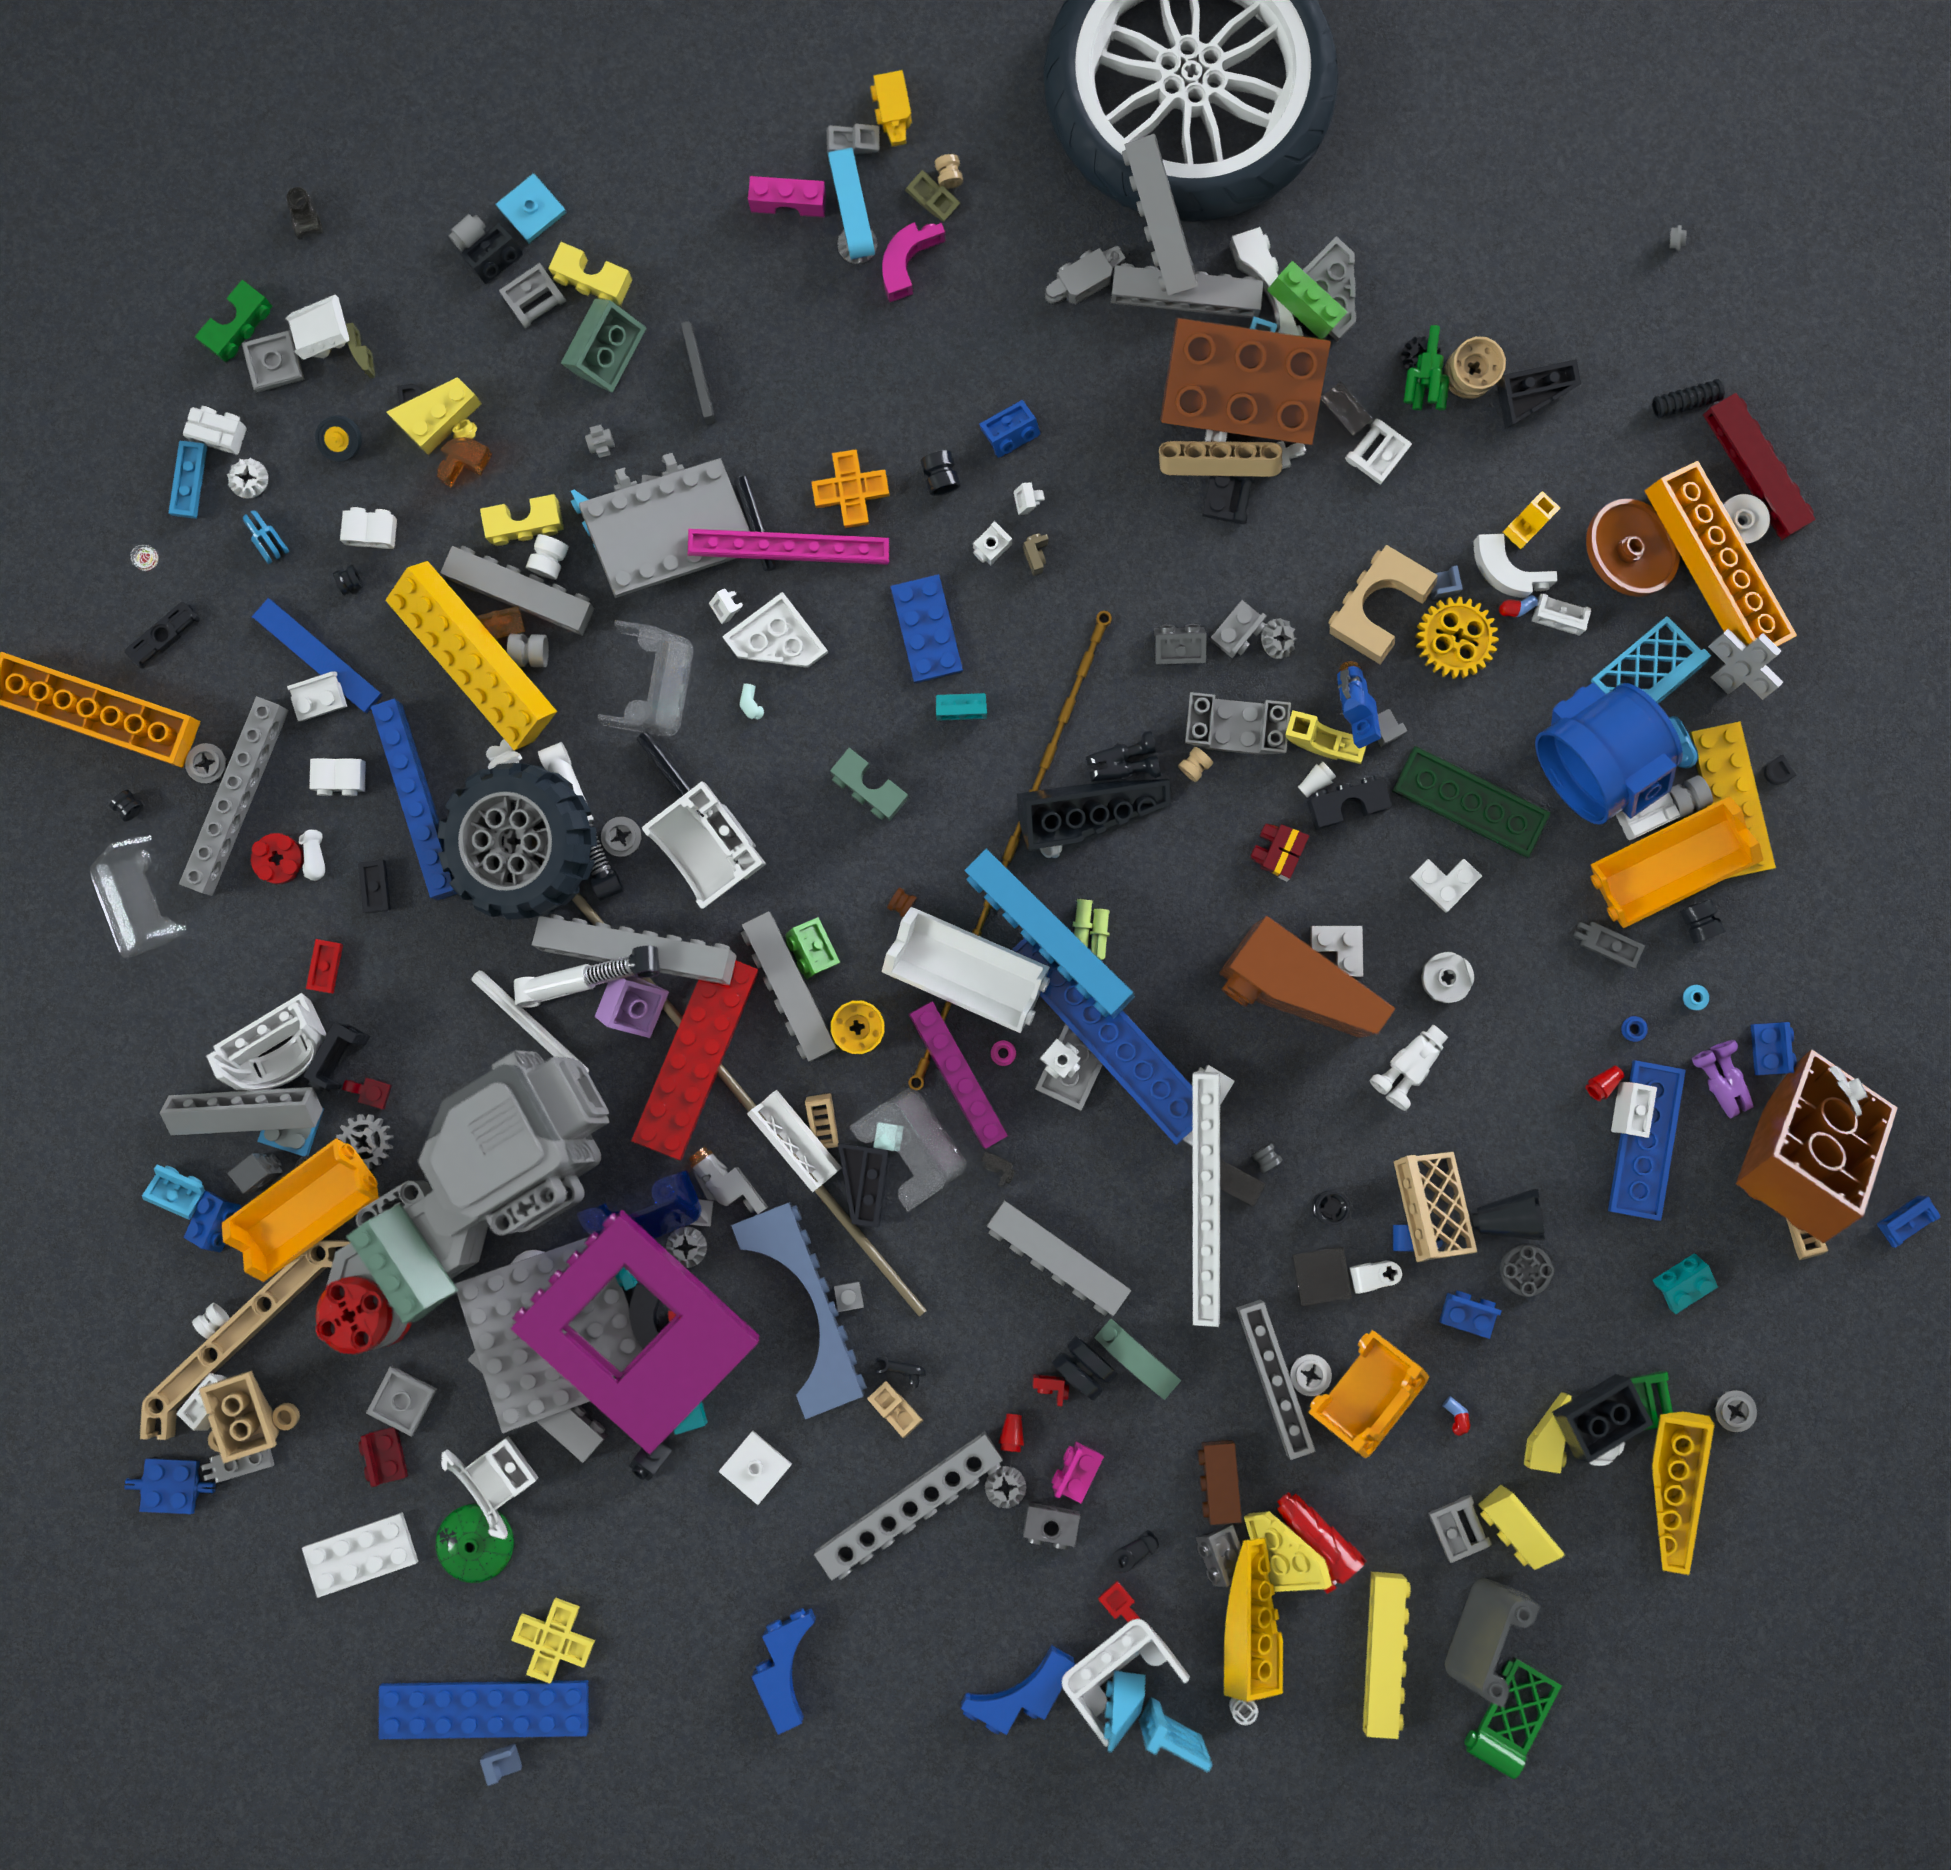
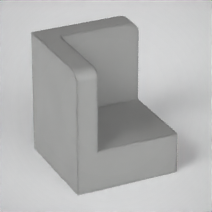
[1377,709,1407,747]

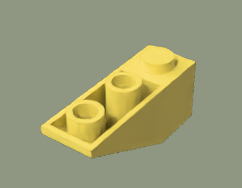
[1524,1392,1572,1474]

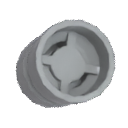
[507,634,549,667]
[1669,775,1713,819]

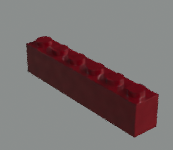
[1703,393,1816,541]

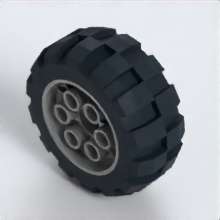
[437,763,597,920]

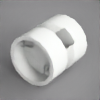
[526,534,569,580]

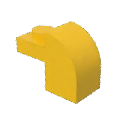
[1503,491,1560,549]

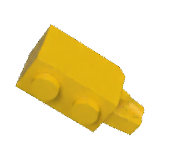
[870,70,912,146]

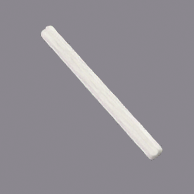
[472,970,589,1072]

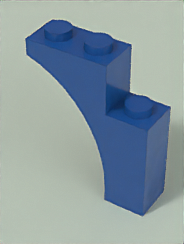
[752,1608,816,1735]
[961,1645,1075,1735]

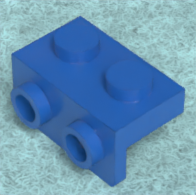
[183,1191,242,1252]

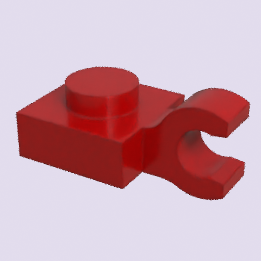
[1098,1580,1140,1623]

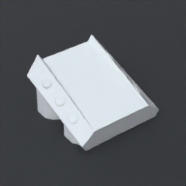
[285,295,349,360]

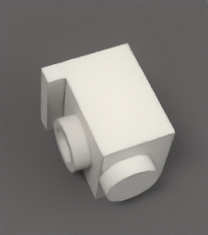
[973,521,1012,565]

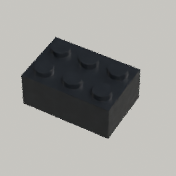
[1552,1374,1653,1463]

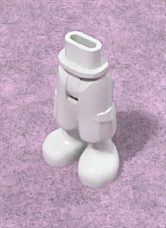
[1370,1025,1448,1111]

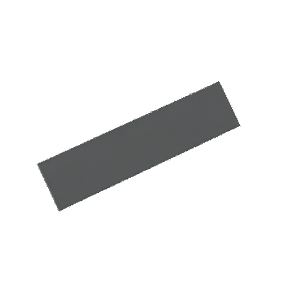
[681,321,716,425]

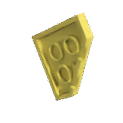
[1244,1511,1332,1592]

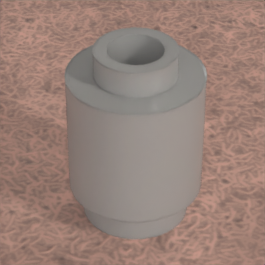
[448,214,486,251]

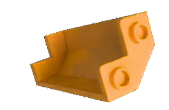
[1590,796,1763,928]
[222,1138,379,1282]

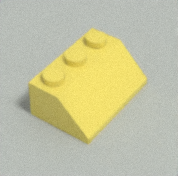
[1478,1485,1565,1570]

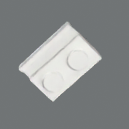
[287,671,347,721]

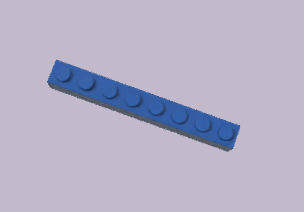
[371,699,457,901]

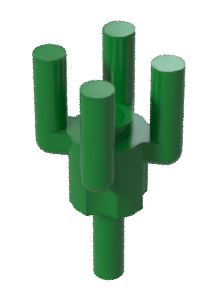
[1404,325,1450,410]

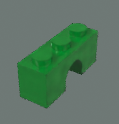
[195,280,273,363]

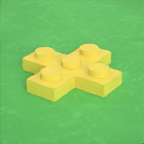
[511,1598,595,1684]

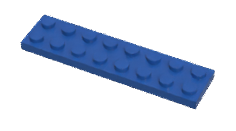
[379,1680,588,1739]

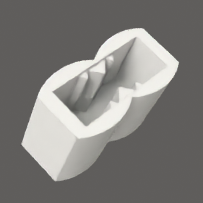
[340,507,397,549]
[310,758,366,796]

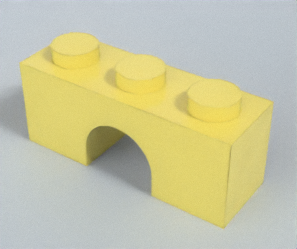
[549,242,632,306]
[480,494,564,546]

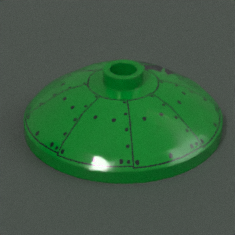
[436,1503,514,1583]

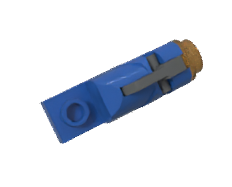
[1337,661,1381,749]

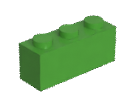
[1267,261,1347,339]

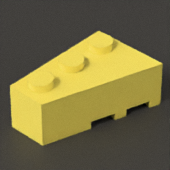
[387,377,481,455]

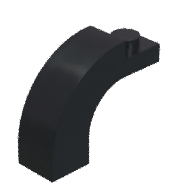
[629,1282,662,1349]

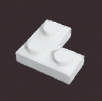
[1409,859,1482,913]
[1310,926,1363,977]

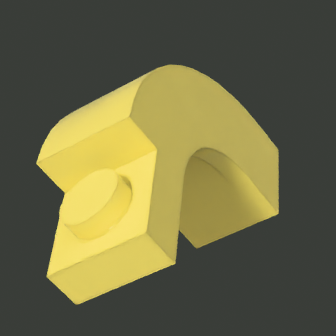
[1285,710,1367,764]

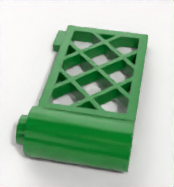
[1464,1658,1562,1779]

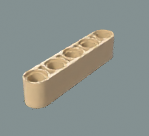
[1159,441,1282,477]

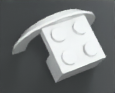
[442,1436,539,1539]

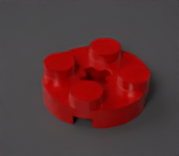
[251,833,304,884]

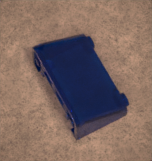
[577,1170,702,1239]

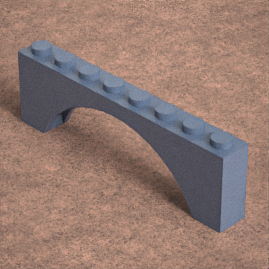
[731,1202,867,1419]

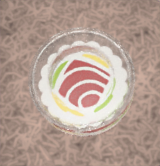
[130,544,158,571]

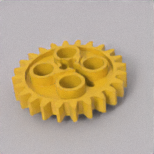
[1415,597,1499,679]

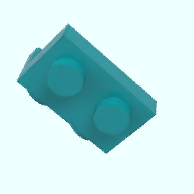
[1653,1254,1718,1314]

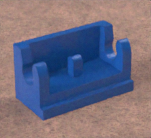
[1877,1196,1941,1248]

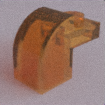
[437,437,493,488]

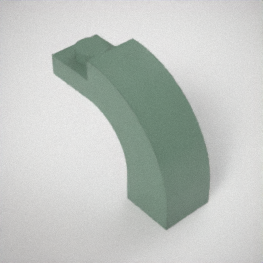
[1094,1319,1181,1400]

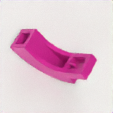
[882,222,945,302]

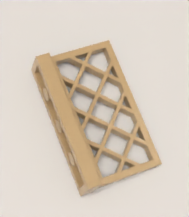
[1394,1152,1477,1262]

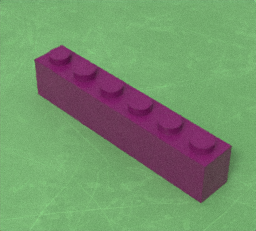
[908,1001,1008,1149]

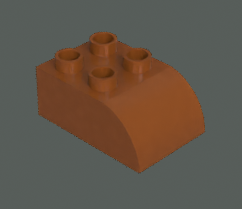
[1736,1049,1897,1243]

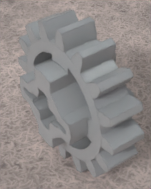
[336,1114,394,1169]

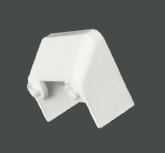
[1062,1619,1190,1747]

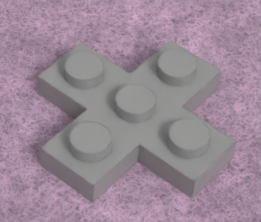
[1708,629,1783,700]

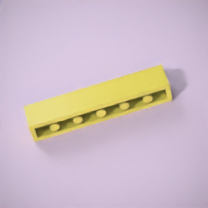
[1363,1572,1410,1739]

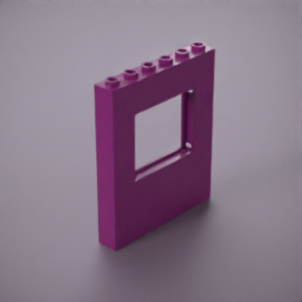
[510,1210,759,1454]

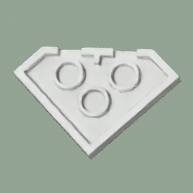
[722,592,828,668]

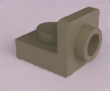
[1023,534,1049,576]

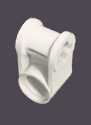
[1350,1260,1402,1293]

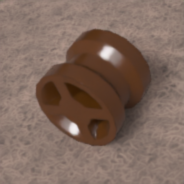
[887,887,917,918]

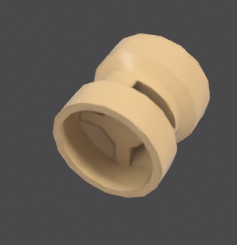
[935,154,963,189]
[1178,747,1213,782]

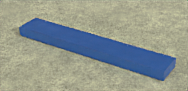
[252,598,383,714]

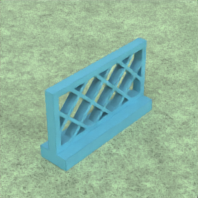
[1591,616,1711,704]
[1139,1697,1212,1772]

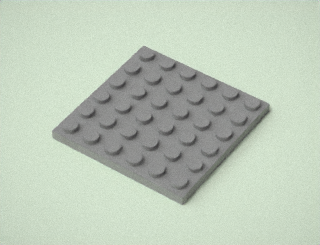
[454,1233,643,1433]

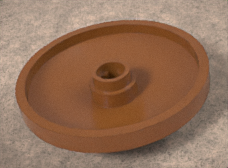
[1586,499,1680,597]

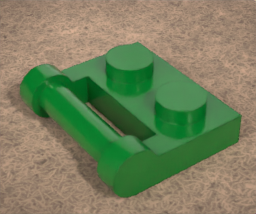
[1631,1371,1673,1430]

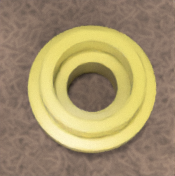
[452,419,477,442]

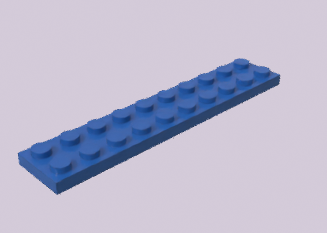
[1012,938,1193,1145]

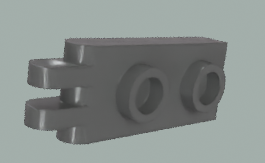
[1573,922,1645,969]

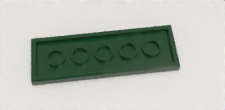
[1392,746,1551,858]

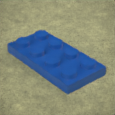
[891,574,963,684]

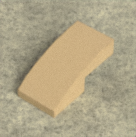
[867,1381,923,1438]

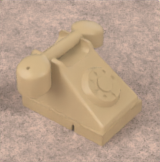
[199,1370,300,1463]

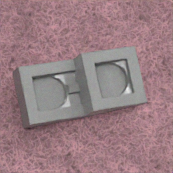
[827,124,879,154]

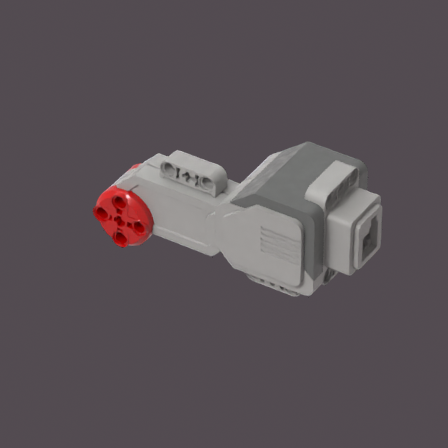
[316,1050,609,1354]

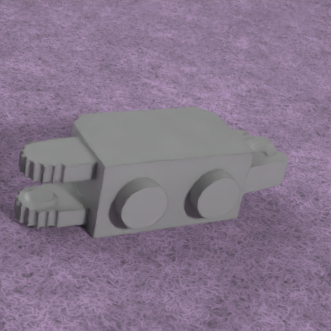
[1045,246,1125,305]

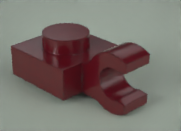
[342,1078,392,1109]

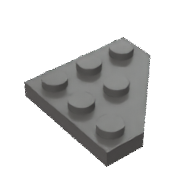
[1303,236,1356,342]

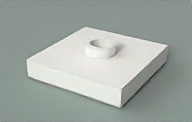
[719,1431,792,1505]

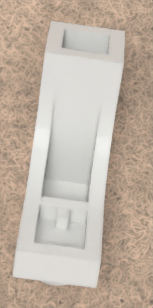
[1474,534,1557,598]

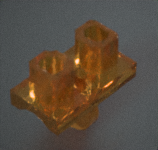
[476,606,525,639]

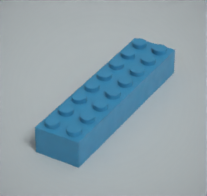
[964,849,1135,1019]

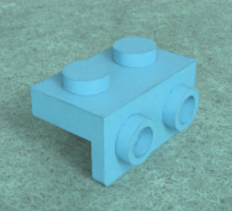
[142,1165,205,1220]

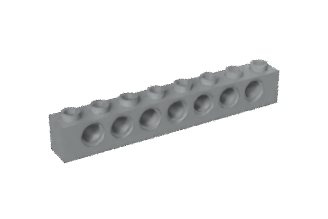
[179,696,289,896]
[814,1431,1003,1581]

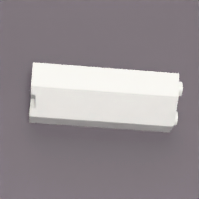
[882,907,1050,1033]

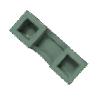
[830,748,909,821]

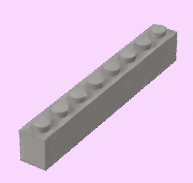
[532,914,737,985]

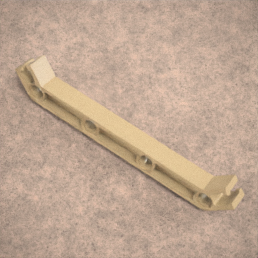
[140,1240,350,1440]

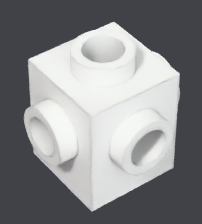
[1040,1039,1081,1079]

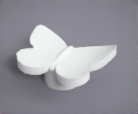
[486,739,522,769]
[1830,1066,1868,1117]

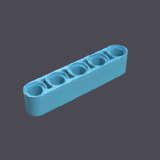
[828,147,875,260]

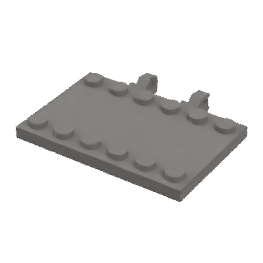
[579,453,750,598]

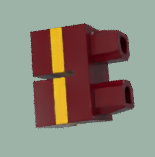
[1250,824,1309,882]

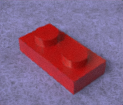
[306,939,343,994]

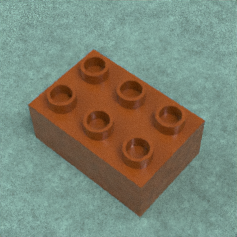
[1160,318,1331,445]

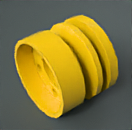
[830,1001,884,1054]

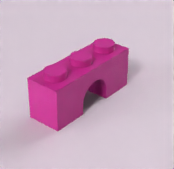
[748,176,826,217]

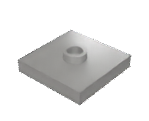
[242,330,304,393]
[366,1366,437,1437]

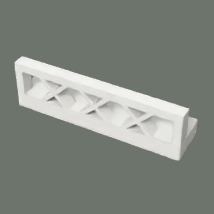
[747,1090,842,1192]

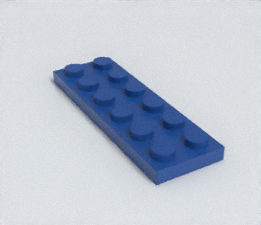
[1608,1060,1686,1221]

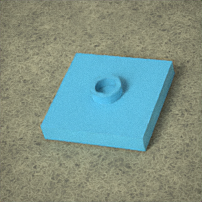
[496,173,566,244]

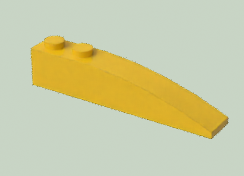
[1652,1412,1714,1575]
[1224,1538,1283,1702]

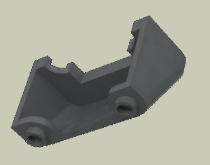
[1445,1578,1540,1708]

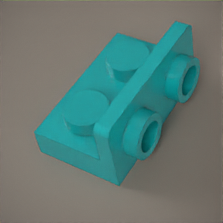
[936,693,987,721]

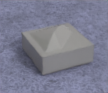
[685,1198,714,1227]

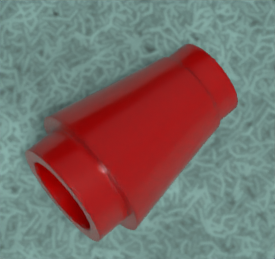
[1586,1065,1625,1101]
[999,1414,1024,1452]

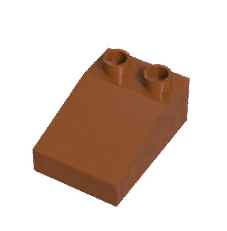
[1219,916,1396,1038]

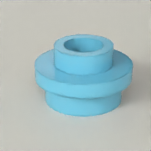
[1683,985,1709,1010]

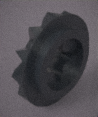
[1401,336,1441,370]

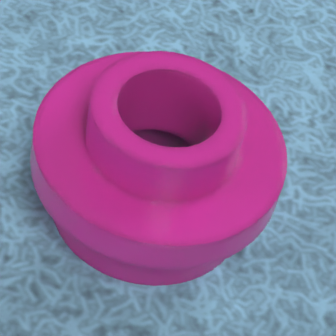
[991,1040,1016,1066]

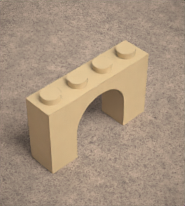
[1329,545,1438,665]

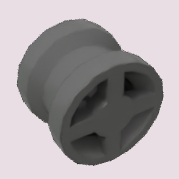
[1251,1143,1283,1173]

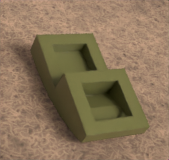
[905,170,960,222]
[346,323,375,378]

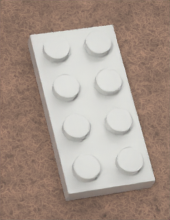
[302,1512,418,1598]

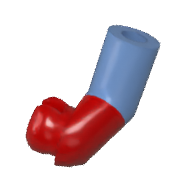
[1499,595,1538,617]
[1442,1396,1471,1436]

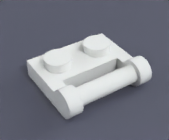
[1345,419,1412,485]

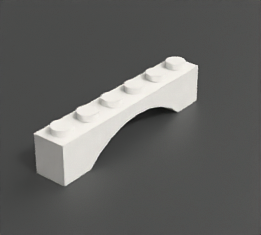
[1230,227,1303,336]

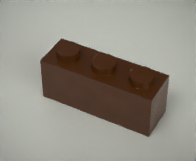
[1198,1440,1242,1525]

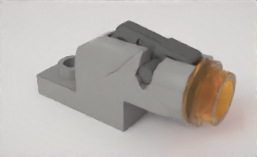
[689,1147,768,1214]

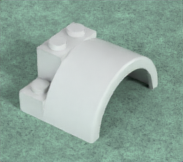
[642,781,766,908]

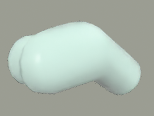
[740,684,764,720]

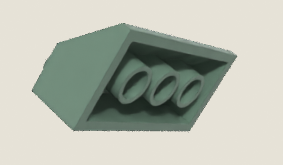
[346,1204,458,1324]

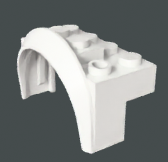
[207,993,327,1091]

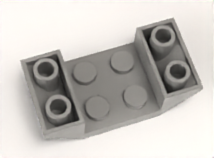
[1185,692,1291,755]

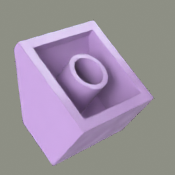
[595,975,669,1038]

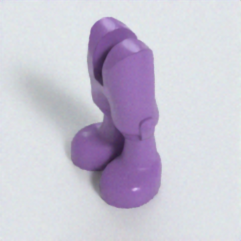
[1692,1040,1754,1119]

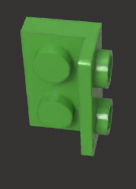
[785,917,840,979]

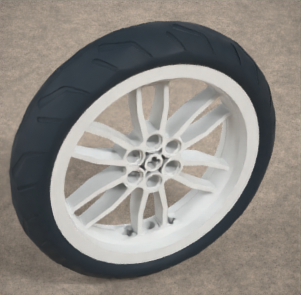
[1044,0,1338,222]

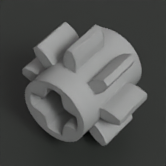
[585,424,615,458]

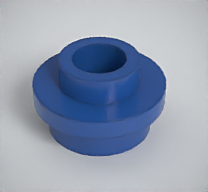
[1621,1016,1648,1042]

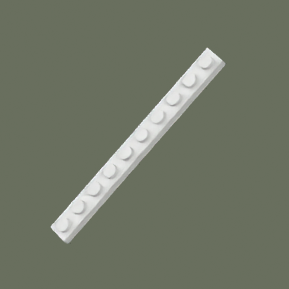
[1193,1072,1220,1327]

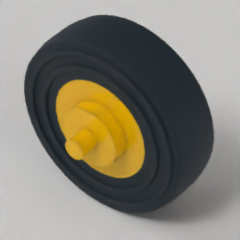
[315,415,362,462]

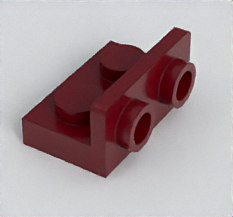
[359,1427,408,1487]

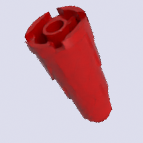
[1277,1492,1367,1594]

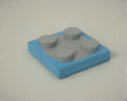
[257,1108,324,1157]

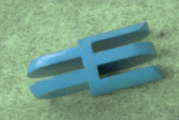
[243,511,290,564]
[1668,716,1699,768]

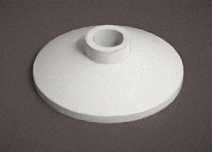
[1723,494,1770,544]

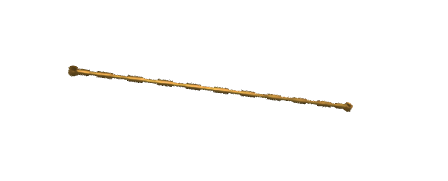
[909,611,1112,1091]

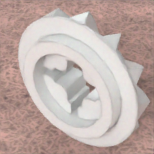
[227,458,268,498]
[1290,1354,1332,1396]

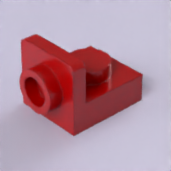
[1032,1374,1069,1406]

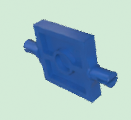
[125,1458,216,1514]

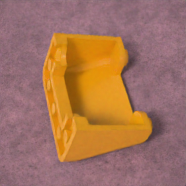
[1308,1330,1429,1458]

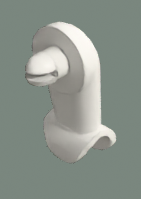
[299,830,325,881]

